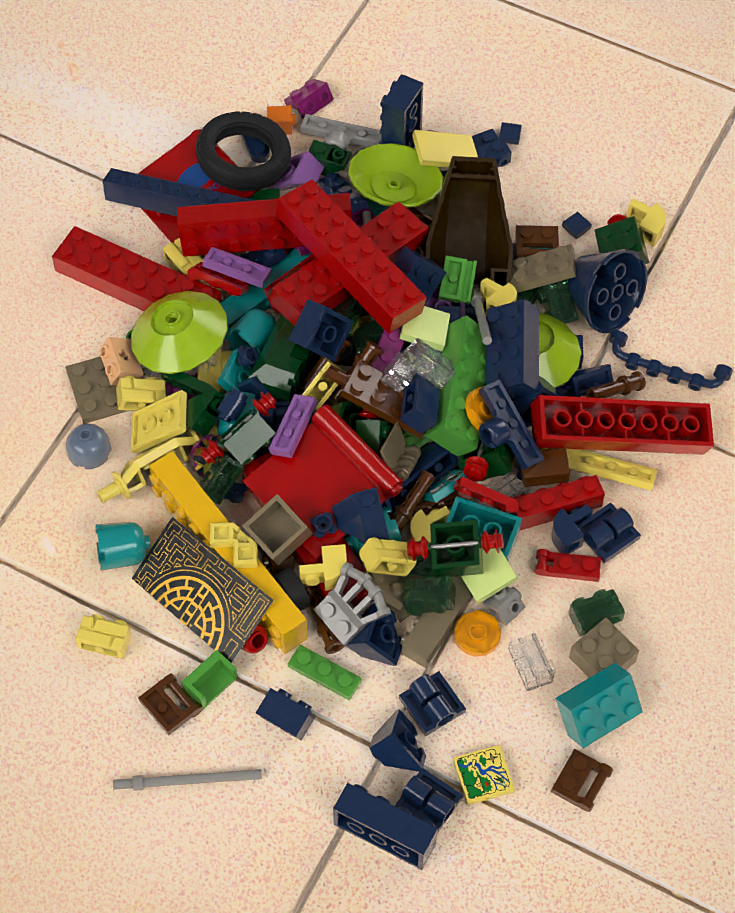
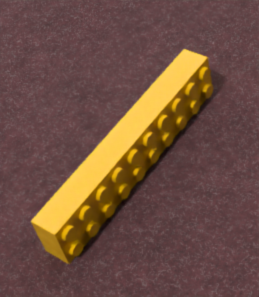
[149,451,308,655]

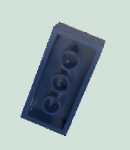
[380,74,424,148]
[486,299,539,398]
[333,782,438,870]

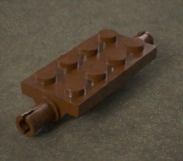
[324,360,426,439]

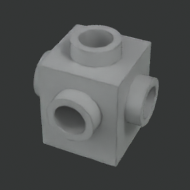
[482,587,526,626]

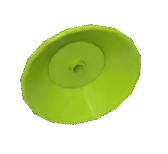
[348,143,443,208]
[131,291,228,374]
[539,313,581,388]

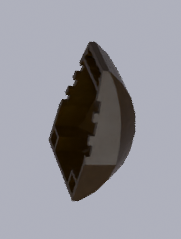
[424,156,513,290]

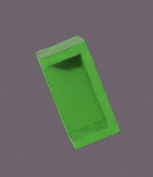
[182,650,238,710]

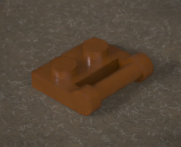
[515,225,559,259]
[138,673,203,736]
[551,749,613,812]

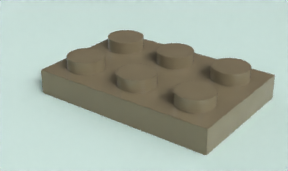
[511,244,576,293]
[65,357,126,424]

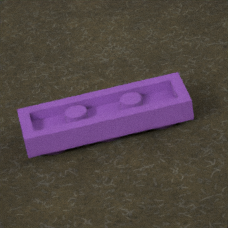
[203,247,271,288]
[269,394,317,458]

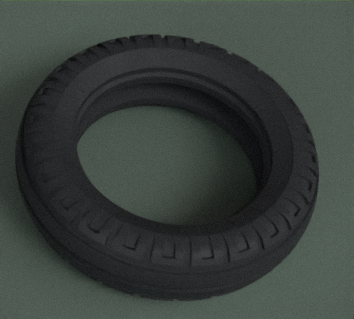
[196,111,291,191]

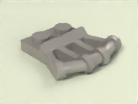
[314,562,391,645]

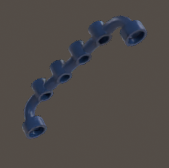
[609,330,733,391]

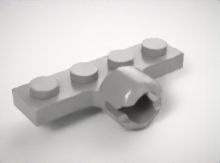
[300,114,381,150]

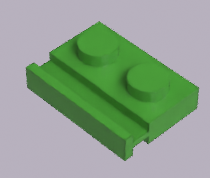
[438,256,477,305]

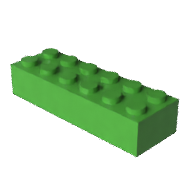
[425,315,486,457]

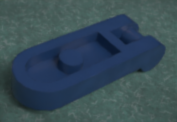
[242,113,270,163]

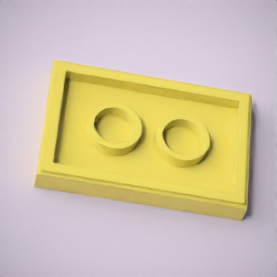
[412,130,478,167]
[131,390,187,454]

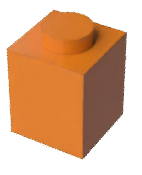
[267,105,296,135]

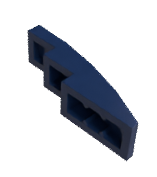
[555,364,614,397]

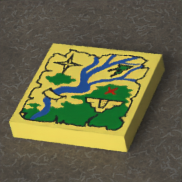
[453,745,515,806]

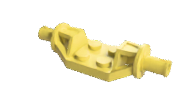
[96,425,219,504]

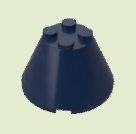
[564,249,647,333]

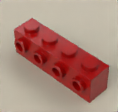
[511,475,605,531]

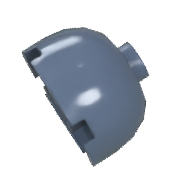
[66,423,112,470]

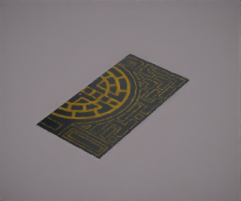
[132,517,273,663]

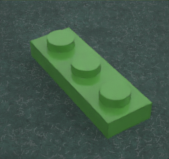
[288,645,362,701]

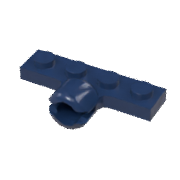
[319,173,368,213]
[479,380,544,470]

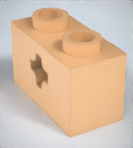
[99,337,143,386]

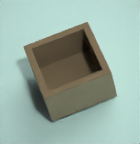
[242,494,313,565]
[569,618,640,678]

